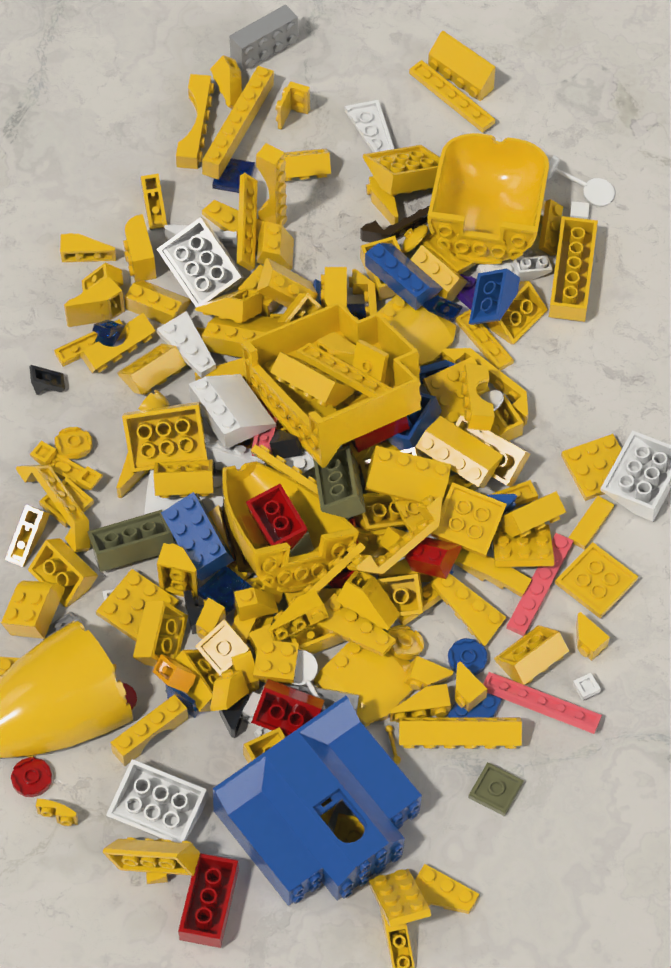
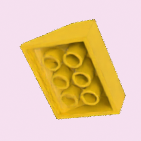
[363,145,440,196]
[202,315,281,358]
[122,402,208,473]

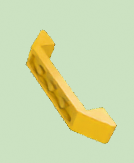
[349,269,377,317]
[441,348,528,426]
[16,465,90,552]
[347,495,442,574]

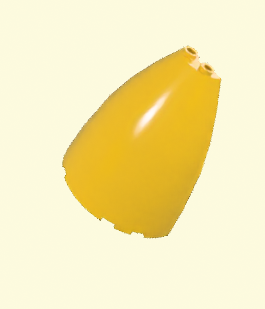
[222,461,359,592]
[0,621,133,758]

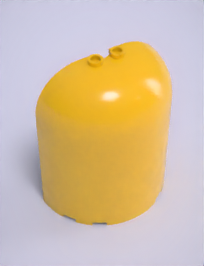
[427,133,549,264]

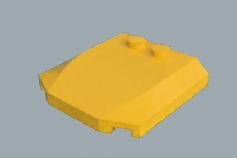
[378,295,456,366]
[314,641,414,726]

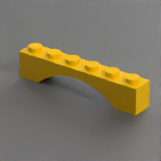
[176,74,214,169]
[256,143,287,226]

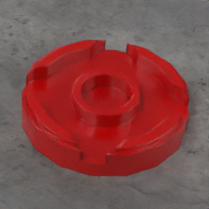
[11,757,52,797]

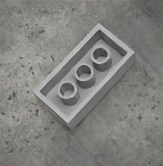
[229,4,298,71]

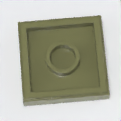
[468,762,524,816]

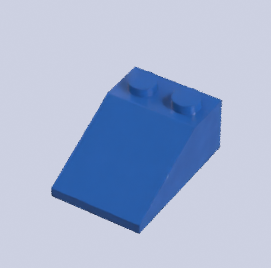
[469,268,520,325]

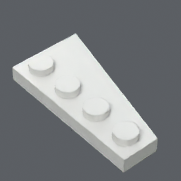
[344,100,394,152]
[157,311,216,378]

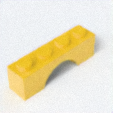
[80,313,155,373]
[459,364,495,431]
[110,694,188,766]

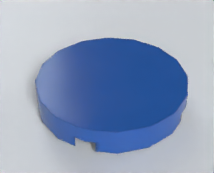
[448,638,487,676]

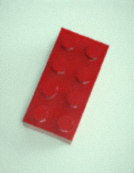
[178,853,239,948]

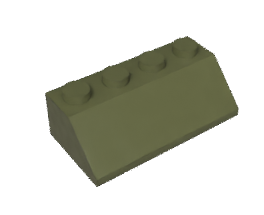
[313,446,366,518]
[87,510,174,572]

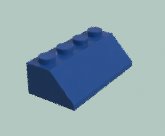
[365,243,442,310]

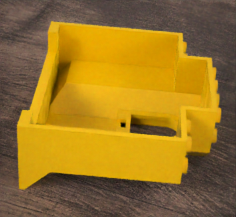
[241,302,421,468]

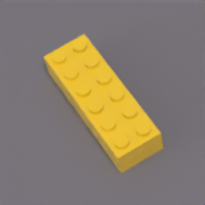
[548,216,598,322]

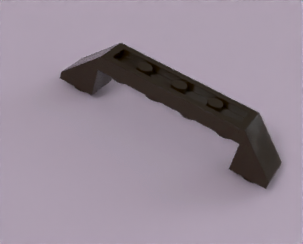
[360,206,430,243]

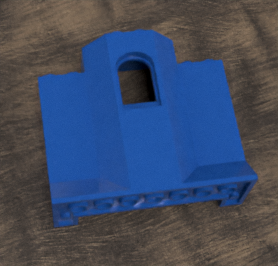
[213,695,422,906]

